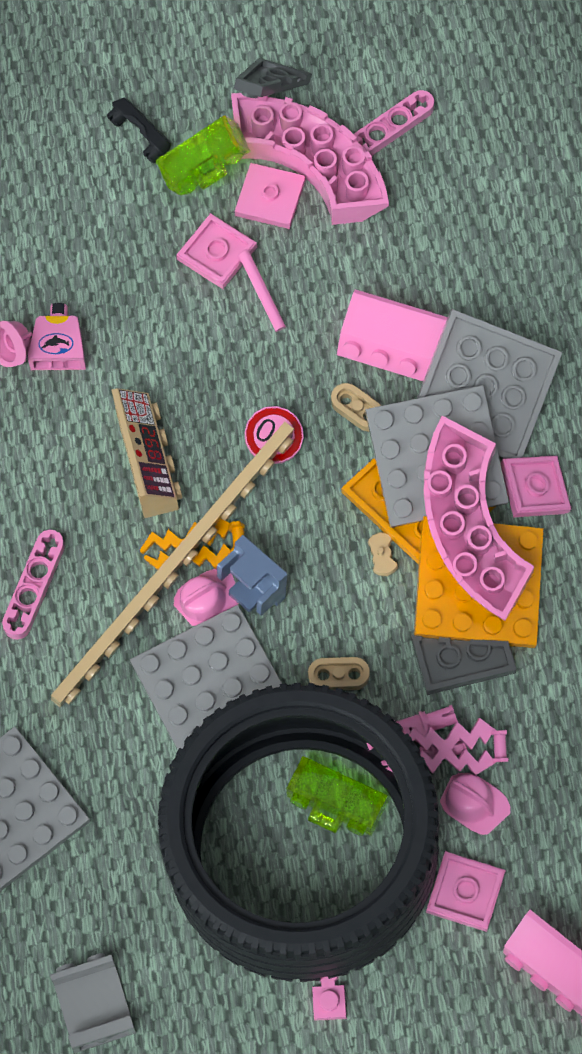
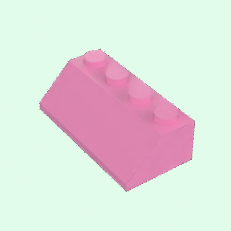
[337,289,447,381]
[503,910,582,1022]

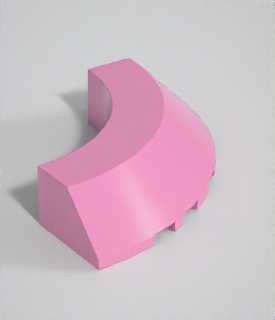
[231,93,389,225]
[424,416,534,621]

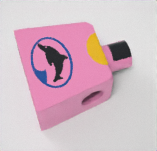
[28,303,86,370]

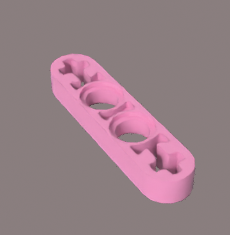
[354,90,434,156]
[2,530,65,640]

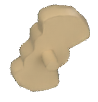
[367,532,398,576]

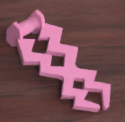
[409,718,508,776]

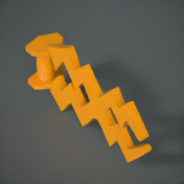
[140,519,245,570]

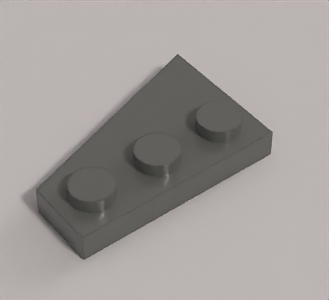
[234,58,312,98]
[411,635,517,695]

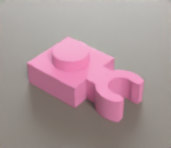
[312,976,347,1021]

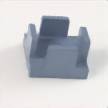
[217,535,288,616]

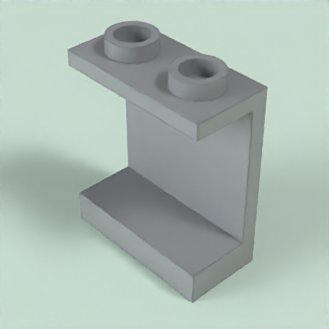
[50,953,136,1053]

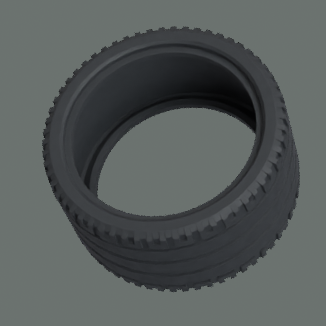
[158,683,439,982]

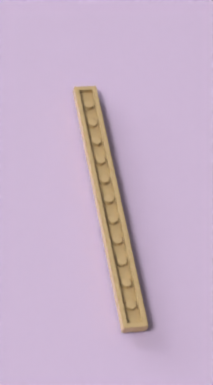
[51,421,294,708]

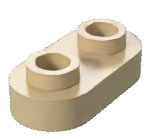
[331,383,381,432]
[308,657,370,690]

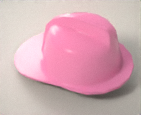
[0,321,32,367]
[174,569,239,626]
[440,773,510,835]

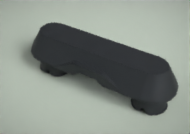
[107,97,171,163]

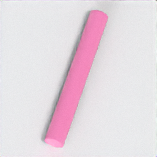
[238,250,286,332]

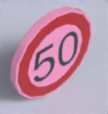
[244,406,304,464]

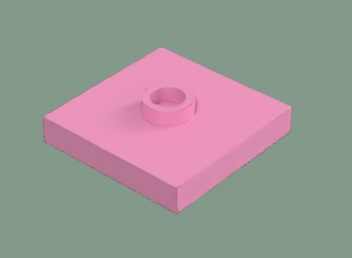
[235,163,305,229]
[176,213,257,289]
[500,455,571,518]
[426,851,506,932]

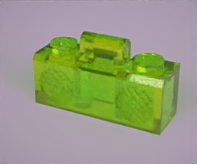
[156,115,250,196]
[286,756,388,836]

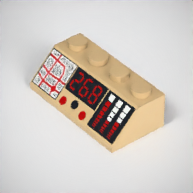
[112,388,182,518]

